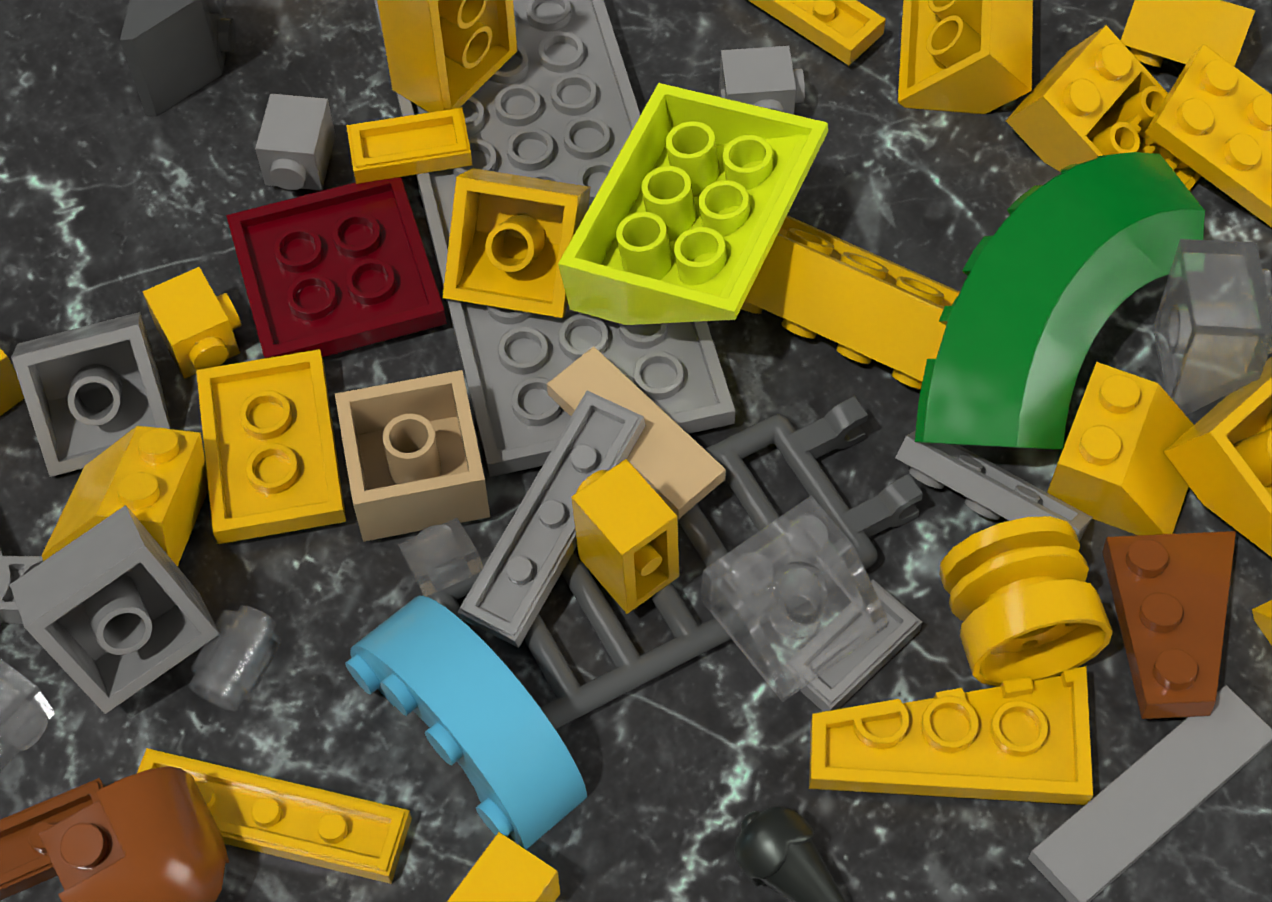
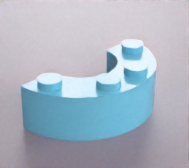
[345,596,587,850]

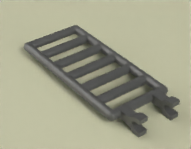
[425,396,923,730]

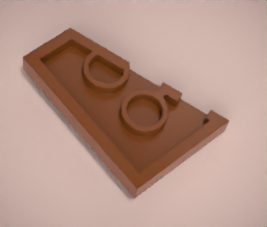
[1102,531,1236,719]

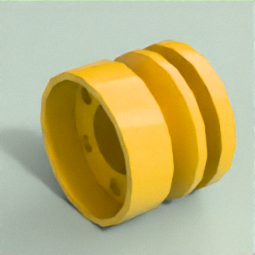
[939,516,1113,686]

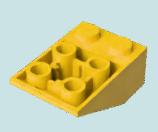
[1005,25,1201,191]

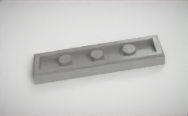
[458,390,646,648]
[1028,685,1272,902]

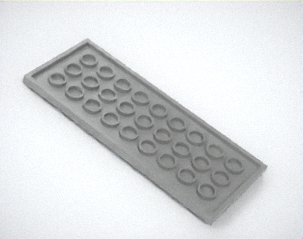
[374,0,735,477]

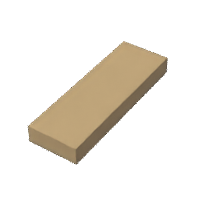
[547,346,726,519]

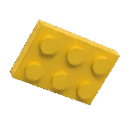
[1144,44,1272,228]
[196,349,346,544]

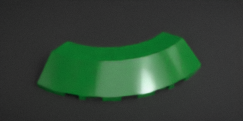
[915,152,1205,449]

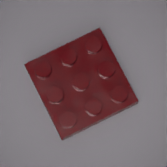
[226,177,447,359]

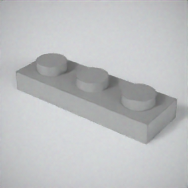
[895,430,1093,541]

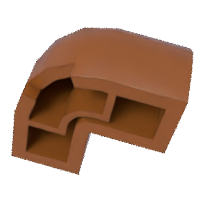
[39,766,229,902]

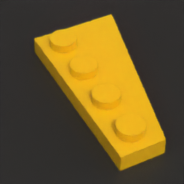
[809,666,1093,805]

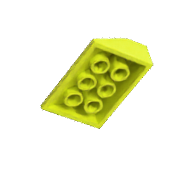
[558,83,828,325]

